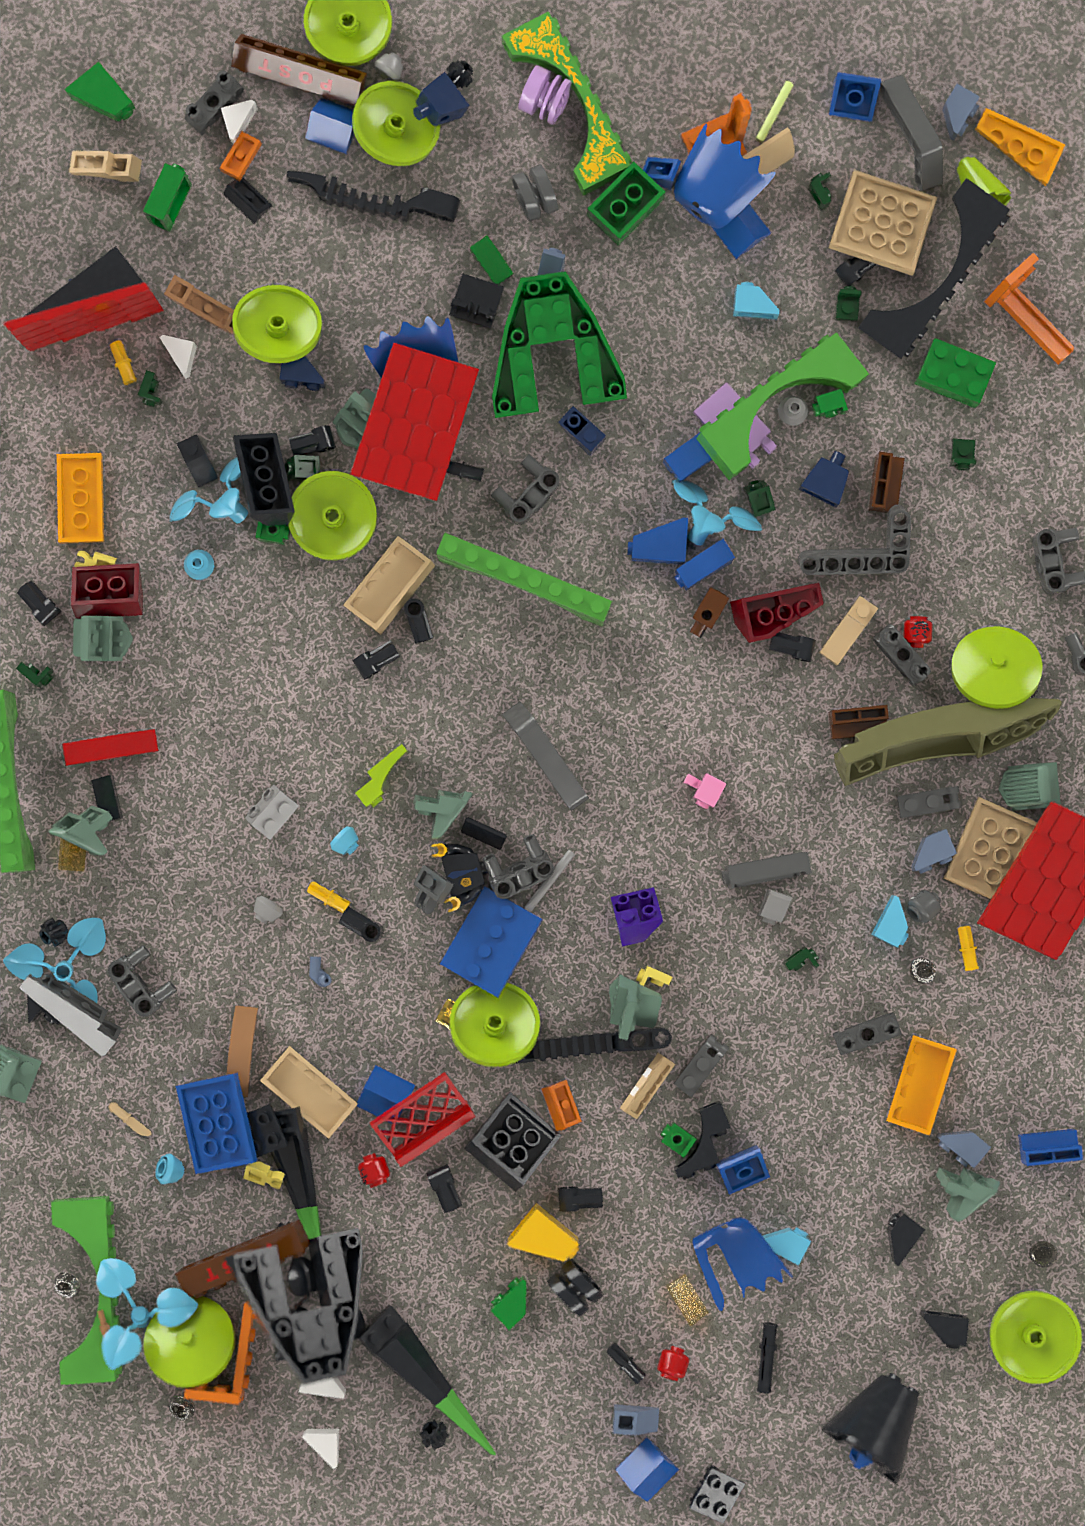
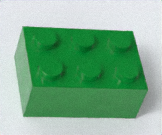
[587,161,666,246]
[914,338,996,408]

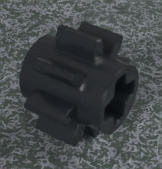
[446,60,473,88]
[39,917,68,947]
[419,1419,449,1450]

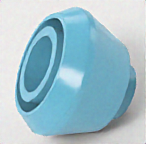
[184,550,214,580]
[330,826,359,855]
[155,1153,184,1184]

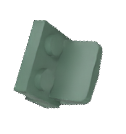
[332,389,376,449]
[73,616,133,661]
[998,762,1061,811]
[413,790,473,839]
[49,806,113,856]
[609,974,662,1040]
[0,1044,42,1103]
[936,1167,1000,1221]

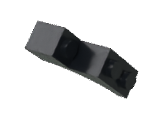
[674,1101,731,1180]

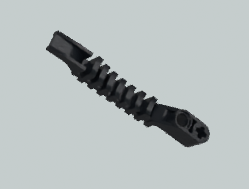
[286,171,461,222]
[513,1027,672,1064]

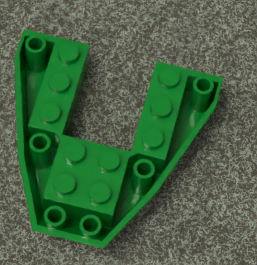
[492,271,627,418]

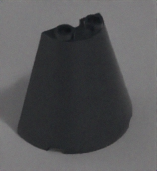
[821,1373,920,1485]

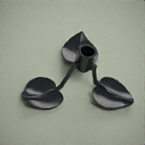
[274,1256,366,1362]

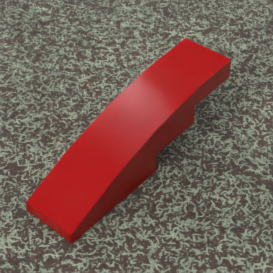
[62,729,158,766]

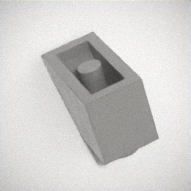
[758,890,792,925]

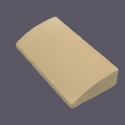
[742,127,794,174]
[343,536,435,635]
[260,1046,358,1139]

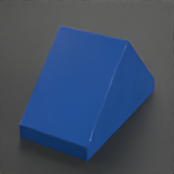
[643,157,681,190]

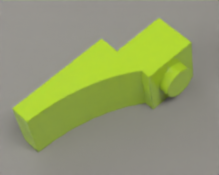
[355,744,408,808]

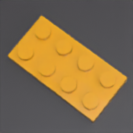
[57,453,104,544]

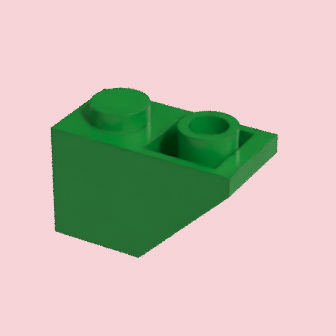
[491,1276,526,1331]

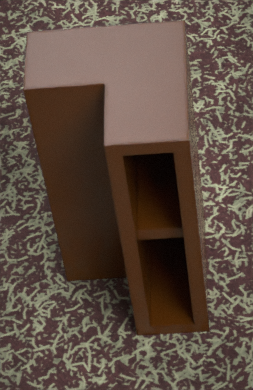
[868,451,905,513]
[828,705,889,740]

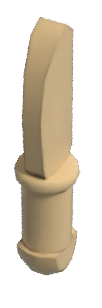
[109,1102,151,1136]

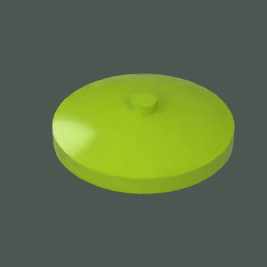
[304,0,392,66]
[352,81,440,166]
[232,285,322,363]
[289,471,377,561]
[951,626,1043,709]
[450,983,540,1067]
[989,1291,1082,1384]
[143,1296,235,1388]

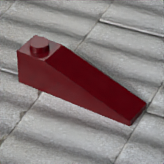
[730,582,824,643]

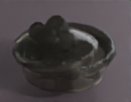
[910,957,936,984]
[1029,1241,1058,1268]
[54,1272,81,1298]
[169,1395,195,1421]

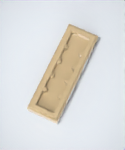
[620,1053,675,1119]

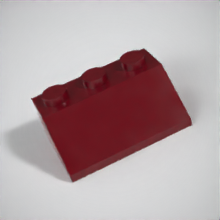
[71,563,143,619]

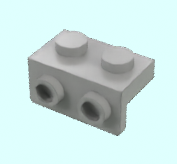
[245,785,299,840]

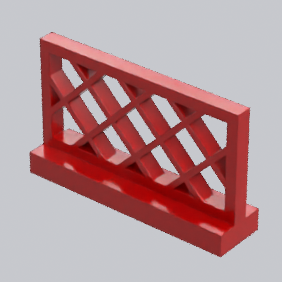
[369,1072,476,1167]

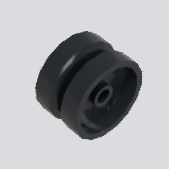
[547,1258,604,1317]

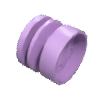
[518,65,572,125]

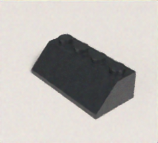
[233,433,295,526]

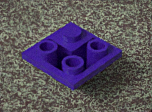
[611,887,663,947]

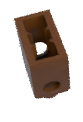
[690,587,730,638]

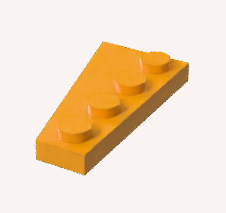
[975,108,1066,186]

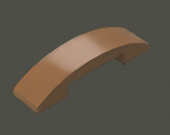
[164,275,235,335]
[227,1005,258,1097]

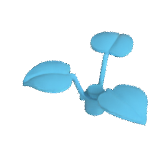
[169,457,248,524]
[672,480,762,545]
[3,918,106,1003]
[97,1259,198,1370]

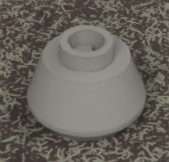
[375,52,403,81]
[778,396,808,426]
[253,896,283,924]

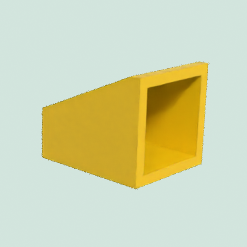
[507,1203,579,1261]

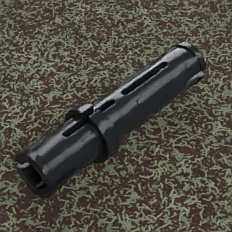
[757,1322,778,1394]

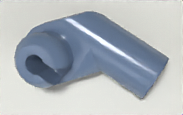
[309,957,332,987]

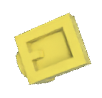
[636,966,672,987]

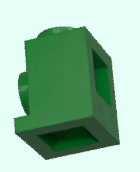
[812,389,848,419]
[255,521,290,545]
[660,1122,697,1158]

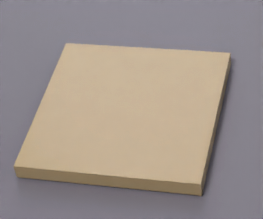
[829,170,937,276]
[943,797,1038,899]

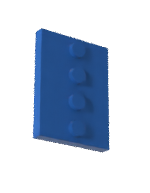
[440,886,543,998]
[176,1073,258,1174]

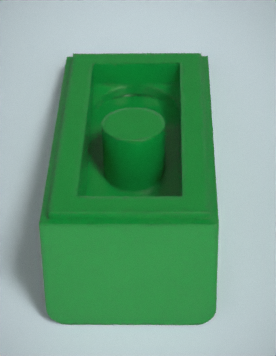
[470,235,514,285]

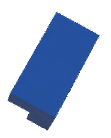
[663,433,712,483]
[1018,1129,1083,1166]

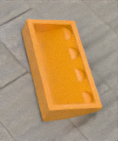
[886,1035,957,1136]

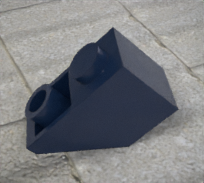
[279,356,326,391]
[558,406,606,456]

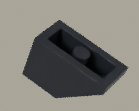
[176,434,219,488]
[887,1211,925,1266]
[920,1310,969,1349]

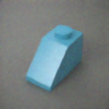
[733,282,779,319]
[871,895,909,948]
[763,1227,811,1266]

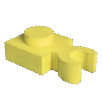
[74,551,117,567]
[243,1161,285,1189]

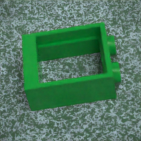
[143,163,192,232]

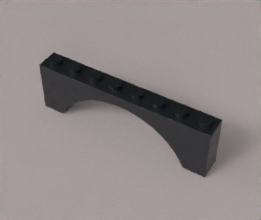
[858,178,1010,359]

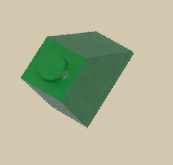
[65,62,136,122]

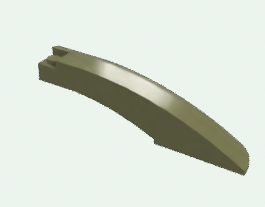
[834,698,1062,786]

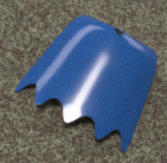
[674,124,776,229]
[363,316,458,378]
[693,1218,793,1311]

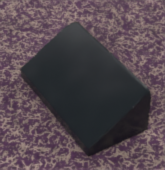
[223,177,273,224]
[91,775,123,822]
[461,817,507,850]

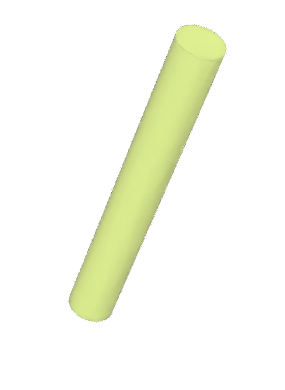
[756,81,794,143]

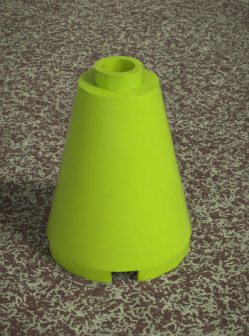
[957,157,1011,206]

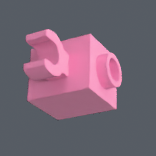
[683,773,726,809]

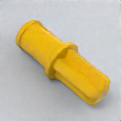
[110,340,137,385]
[307,882,351,914]
[958,926,979,971]

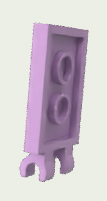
[693,382,777,469]

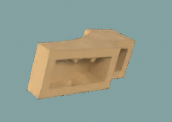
[69,151,142,182]
[819,596,878,665]

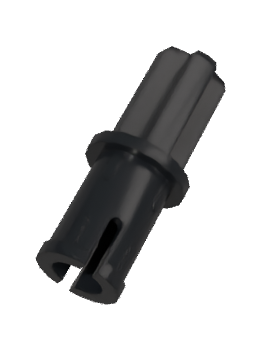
[447,461,484,482]
[607,1343,646,1384]

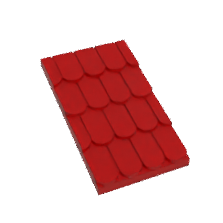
[3,246,164,351]
[350,343,480,501]
[977,802,1085,960]

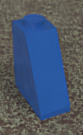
[627,517,688,565]
[674,538,735,591]

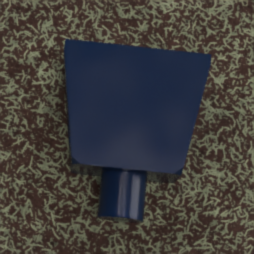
[413,72,470,126]
[799,451,849,508]

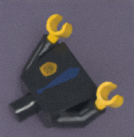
[431,843,488,912]

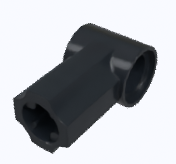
[835,257,877,286]
[289,425,336,456]
[17,581,61,627]
[404,598,434,644]
[769,632,816,662]
[353,640,400,680]
[339,906,384,942]
[426,1164,462,1213]
[558,1186,603,1212]

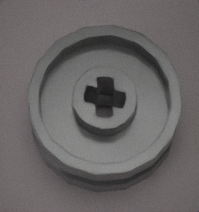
[511,164,559,222]

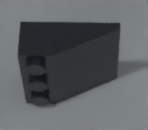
[464,1092,561,1192]

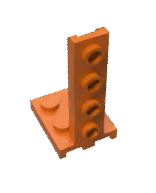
[681,93,752,156]
[984,253,1074,365]
[184,1301,256,1405]

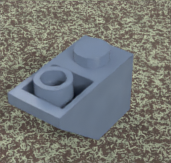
[942,84,980,141]
[537,248,565,275]
[911,829,957,874]
[936,1131,991,1168]
[612,1404,659,1435]

